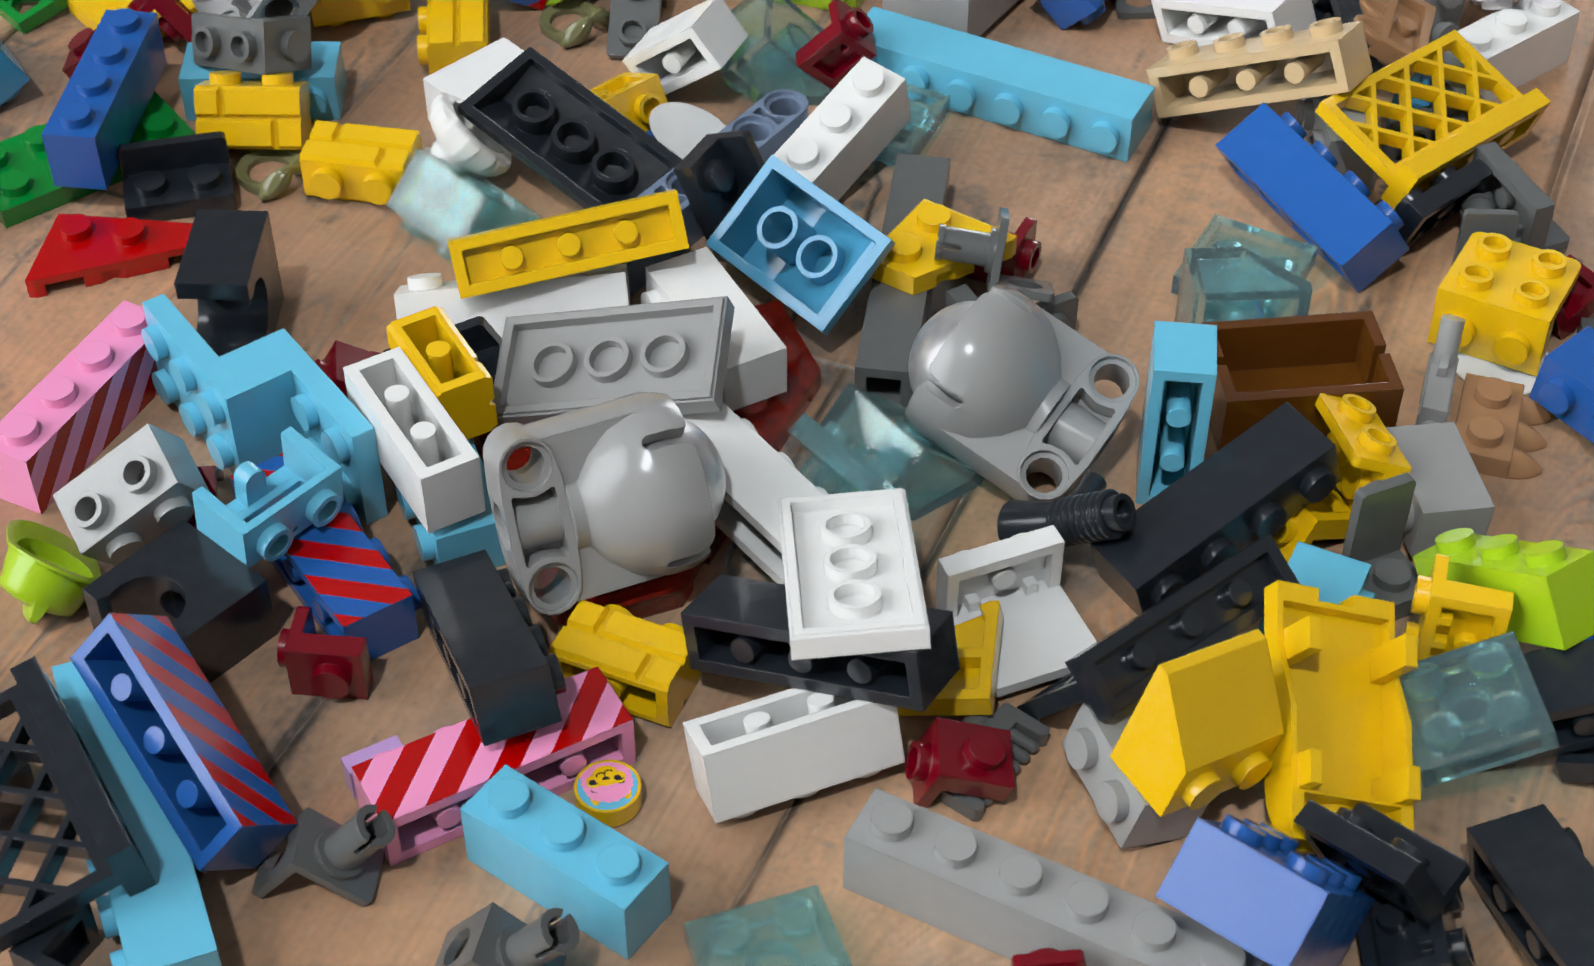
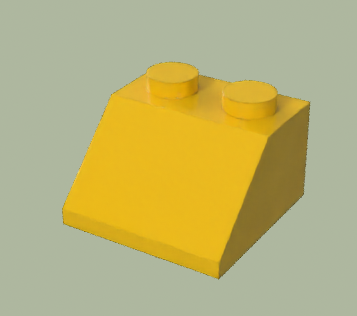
[1110,629,1284,817]

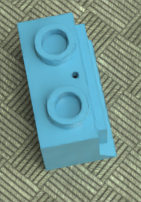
[192,426,344,568]

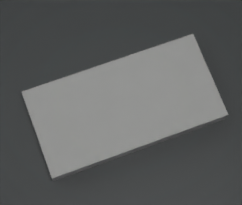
[492,296,735,428]

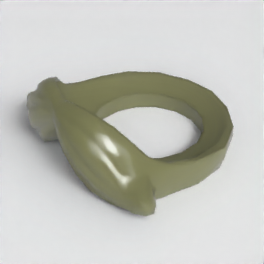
[539,0,610,48]
[235,149,302,200]

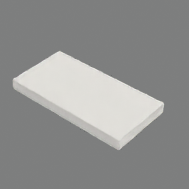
[777,488,931,660]

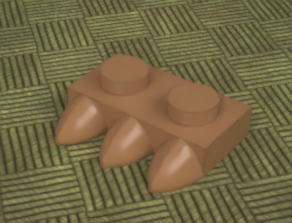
[1354,0,1436,78]
[1455,373,1552,480]

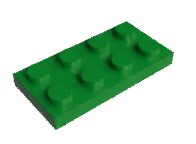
[0,91,196,228]

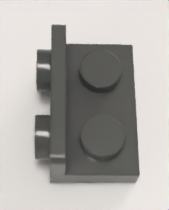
[1473,141,1570,251]

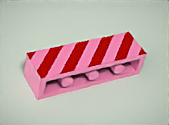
[0,300,158,514]
[351,666,636,866]

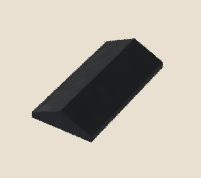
[458,46,683,209]

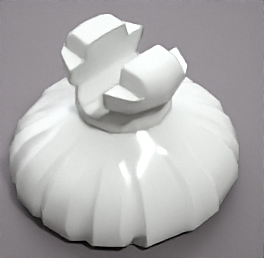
[420,92,511,187]

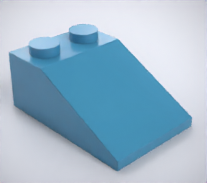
[705,154,896,335]

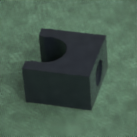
[174,209,284,357]
[82,519,278,683]

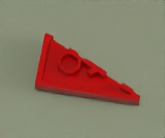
[25,213,193,298]

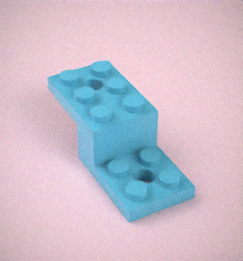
[141,293,388,525]

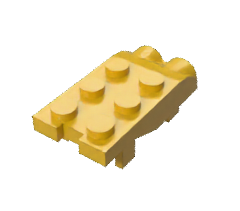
[1264,580,1421,854]

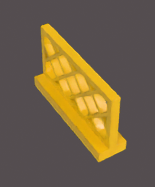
[1315,30,1551,212]
[447,189,689,299]

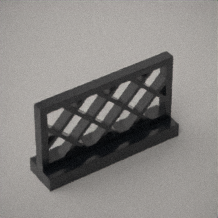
[1017,534,1300,721]
[0,656,156,953]

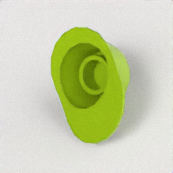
[0,519,101,624]

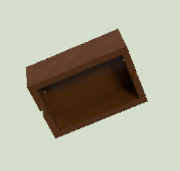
[1201,310,1404,450]

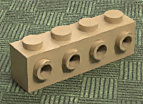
[1146,17,1373,119]

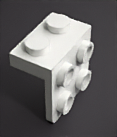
[935,525,1097,697]

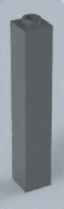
[854,153,951,415]

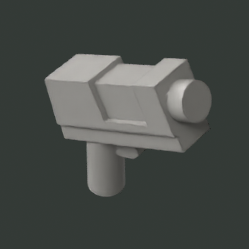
[1415,314,1465,425]

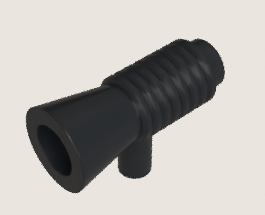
[997,472,1136,547]

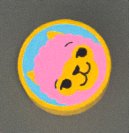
[574,760,642,827]

